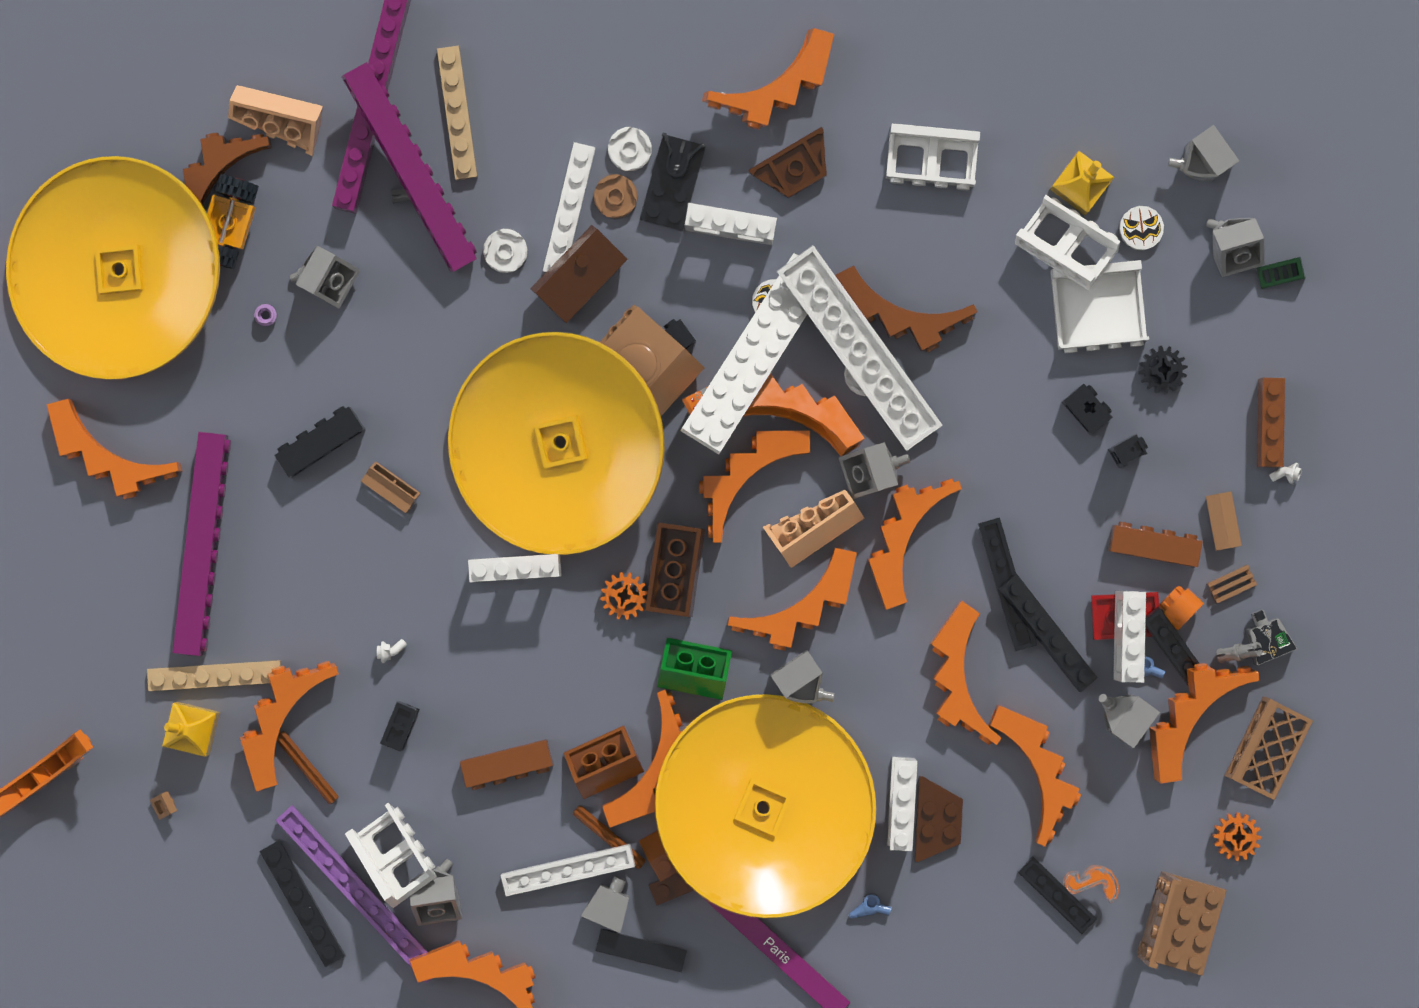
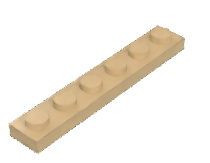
[437,46,478,181]
[147,660,281,691]

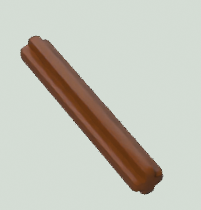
[276,731,339,804]
[573,805,645,869]

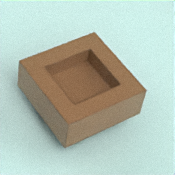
[150,791,177,820]

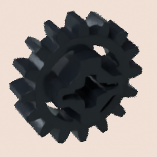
[1138,346,1188,394]

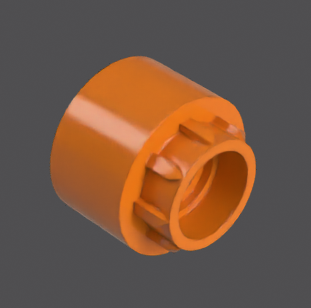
[1159,586,1204,631]

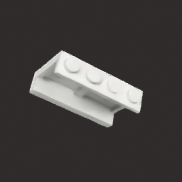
[886,123,980,190]
[1015,195,1120,290]
[685,203,777,245]
[468,554,562,582]
[1113,591,1146,683]
[887,757,917,851]
[345,803,437,908]

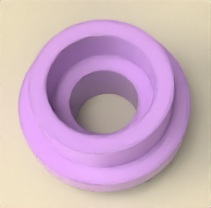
[254,304,277,326]

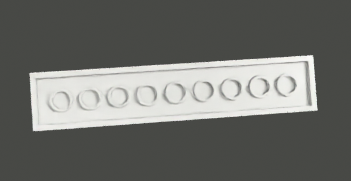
[777,245,942,451]
[681,253,807,455]

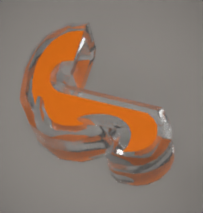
[1063,865,1119,904]

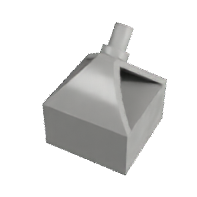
[1168,125,1239,182]
[1206,218,1264,277]
[290,246,360,308]
[838,442,911,499]
[770,650,835,703]
[1099,694,1160,748]
[409,859,462,926]

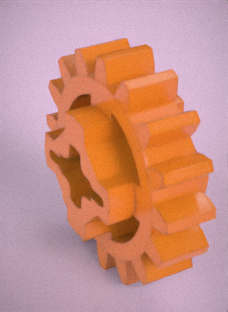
[600,572,648,620]
[1212,812,1262,861]

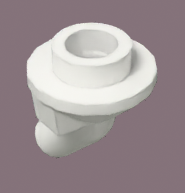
[1269,463,1302,484]
[377,639,407,663]

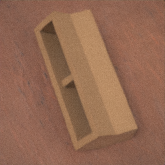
[361,461,420,514]
[1206,491,1242,551]

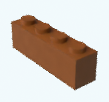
[1257,377,1285,468]
[1108,522,1203,567]
[460,739,554,790]

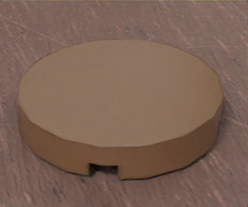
[593,174,638,219]

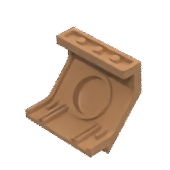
[599,305,705,416]

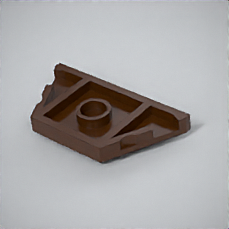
[748,127,827,198]
[915,776,963,862]

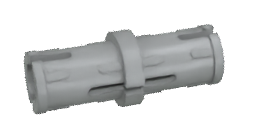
[1216,642,1262,663]

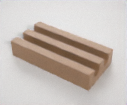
[1206,565,1257,604]

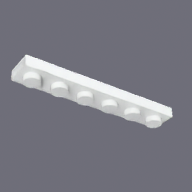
[543,142,596,272]
[501,844,636,896]

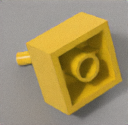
[1050,151,1114,216]
[162,702,220,757]

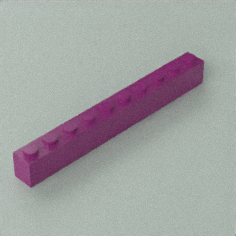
[332,0,411,214]
[341,62,477,272]
[173,432,231,656]

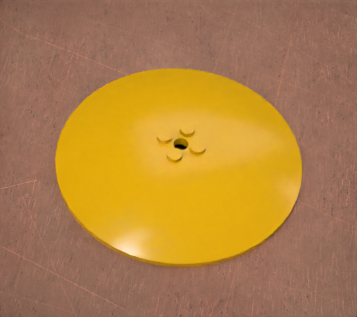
[6,156,220,379]
[448,332,665,555]
[655,694,876,918]

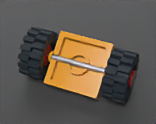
[207,174,259,269]

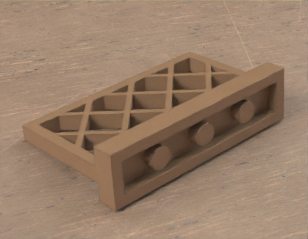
[1224,696,1313,800]

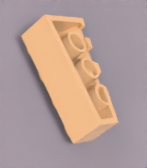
[228,85,323,156]
[763,490,864,568]

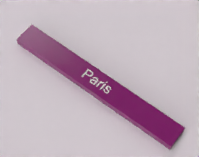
[704,898,850,1008]

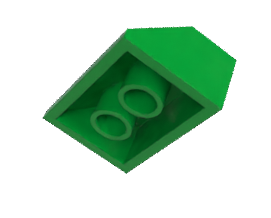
[657,638,732,700]

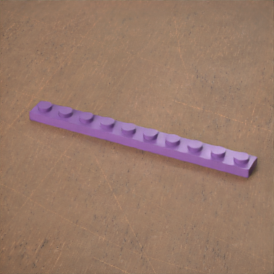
[275,805,431,984]

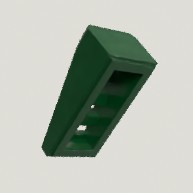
[1256,257,1306,289]

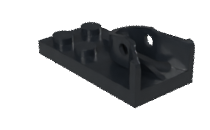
[640,132,706,232]

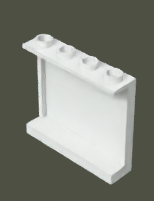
[1050,260,1149,353]

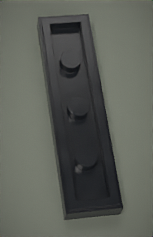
[1145,607,1200,686]
[1018,856,1097,934]
[596,929,687,972]

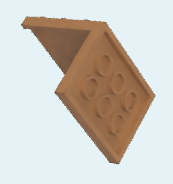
[1137,871,1227,976]

